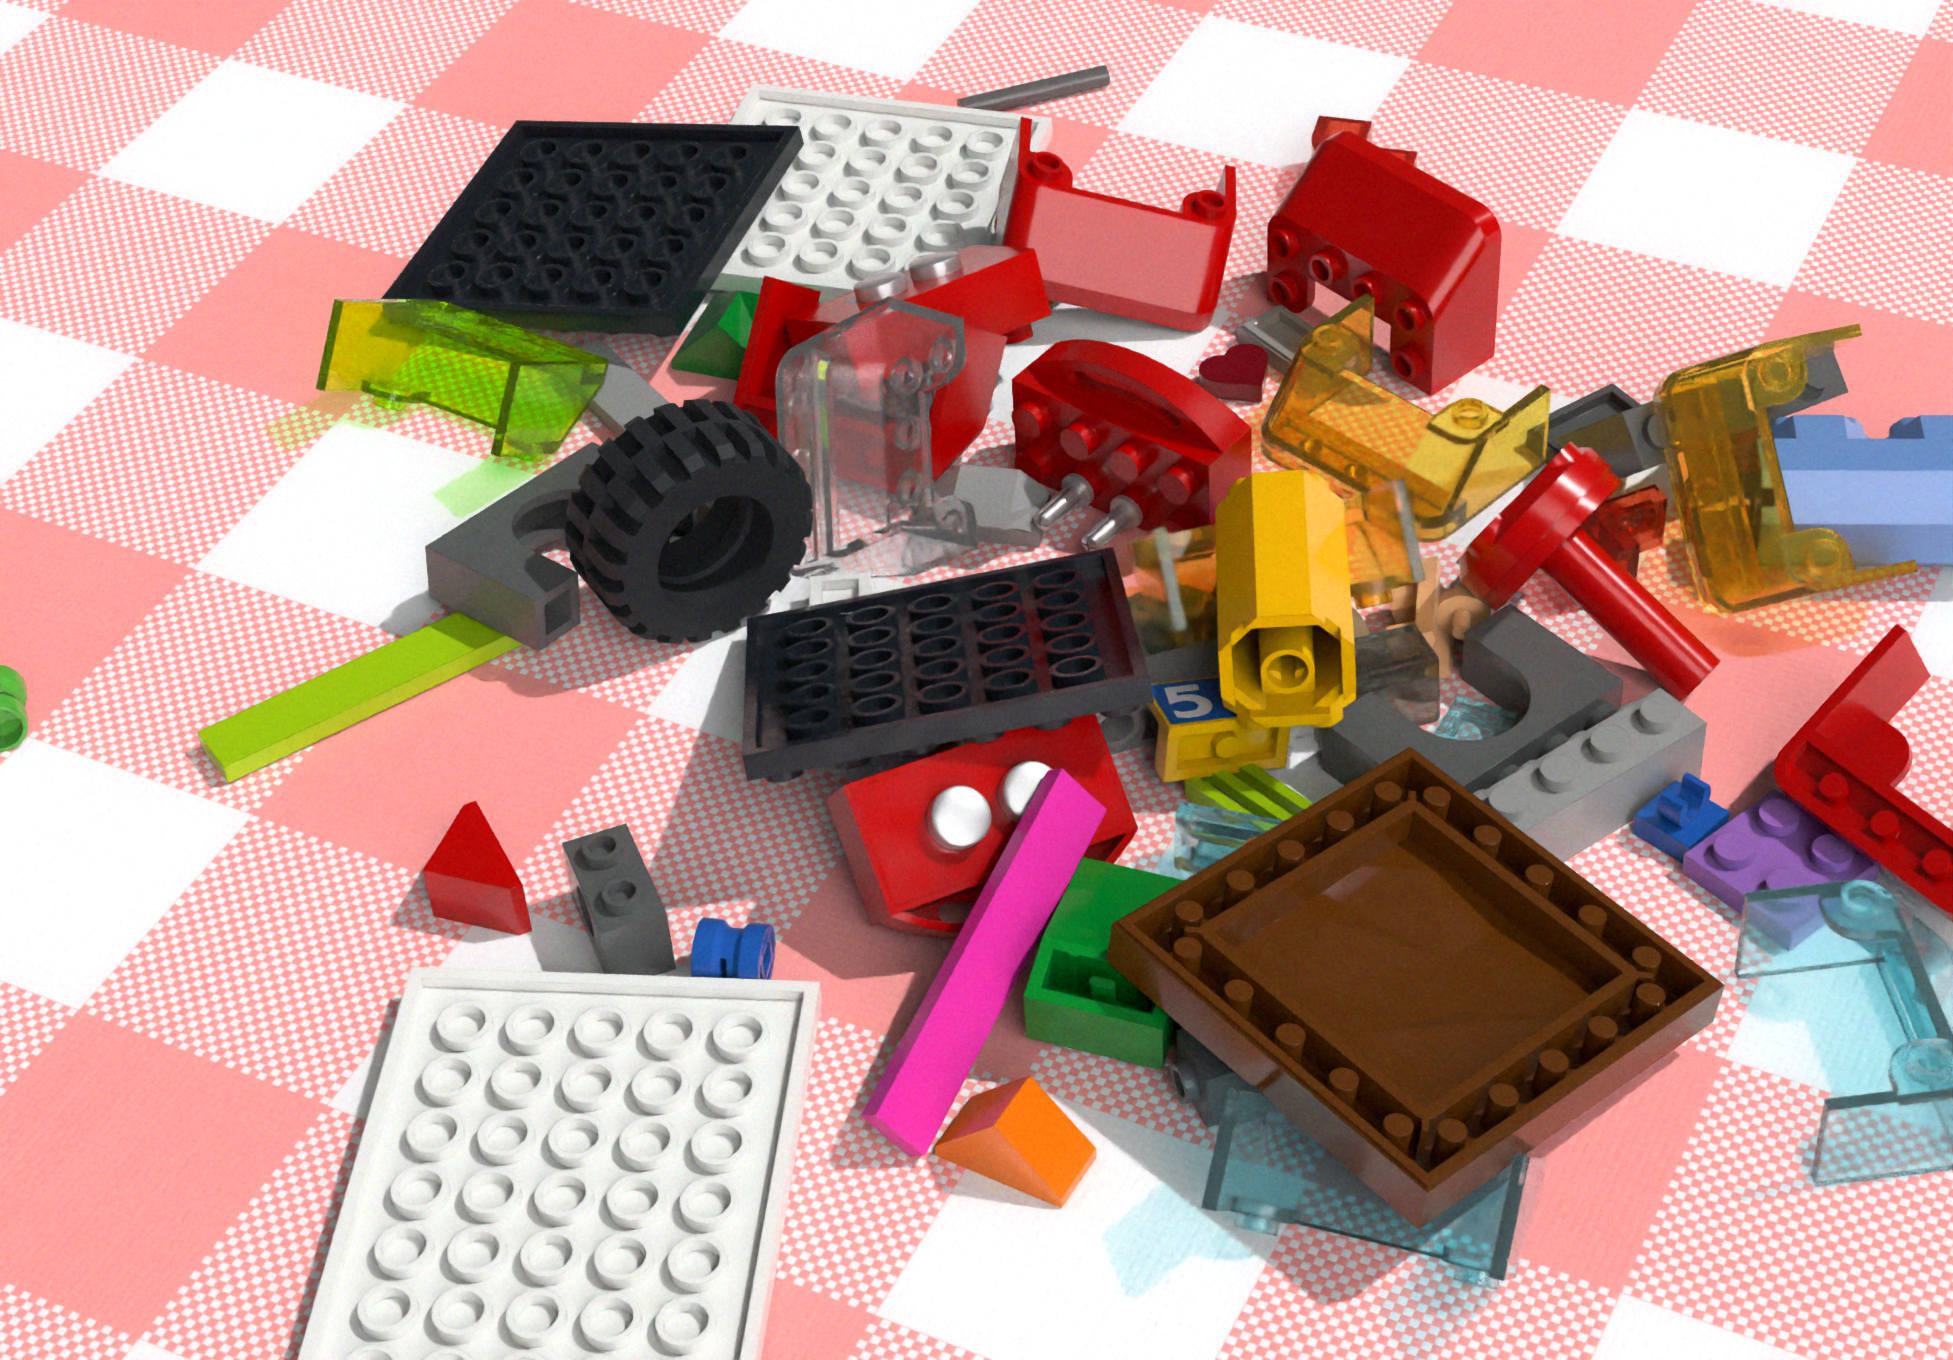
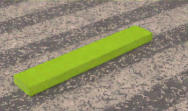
[197,612,524,783]

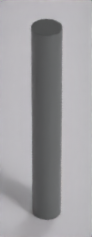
[957,65,1110,111]

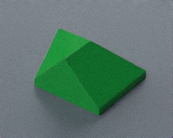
[671,291,759,381]

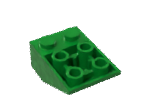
[1023,857,1185,1070]

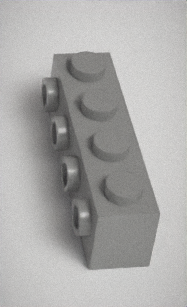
[1473,688,1707,863]

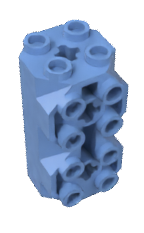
[1746,415,1953,567]

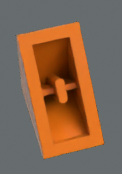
[934,1075,1097,1208]

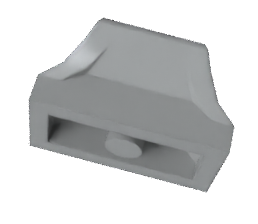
[921,464,1051,548]

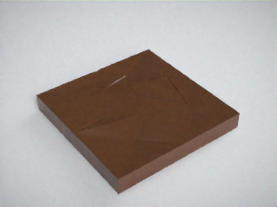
[1106,747,1725,1229]

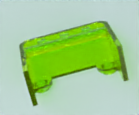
[316,299,609,462]

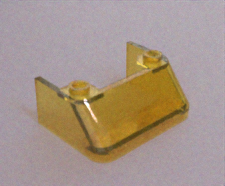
[1261,293,1551,543]
[1653,323,1918,616]
[1127,479,1426,648]

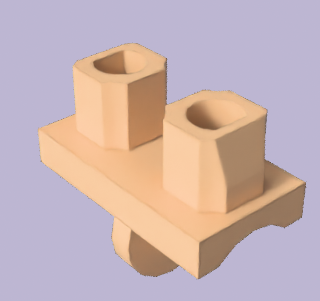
[1385,556,1491,681]

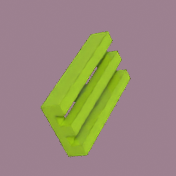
[1185,763,1313,840]

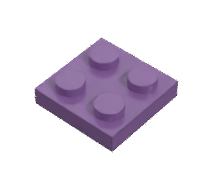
[1682,789,1879,946]

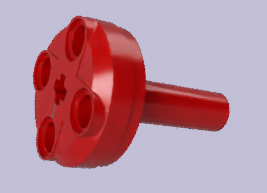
[1456,442,1721,702]

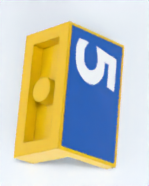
[1147,676,1291,782]

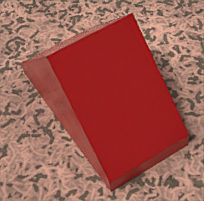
[423,800,532,936]

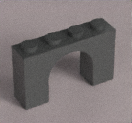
[1556,335,1849,479]
[425,442,701,652]
[1322,604,1623,794]

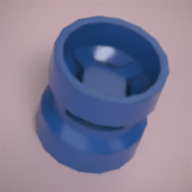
[691,917,776,980]

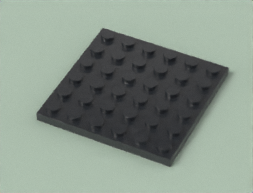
[377,120,804,337]
[742,547,1154,783]

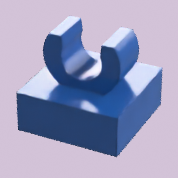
[1632,772,1730,864]

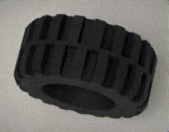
[565,399,813,644]

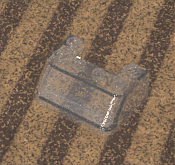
[775,297,978,579]

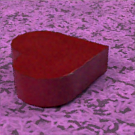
[1199,343,1268,402]

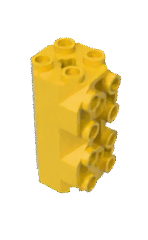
[1215,470,1357,731]

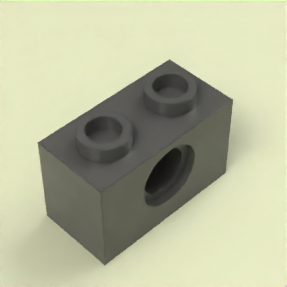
[562,823,676,976]

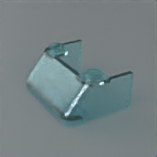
[1734,880,1953,1187]
[1201,1087,1548,1289]

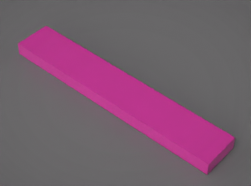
[861,768,1107,1157]

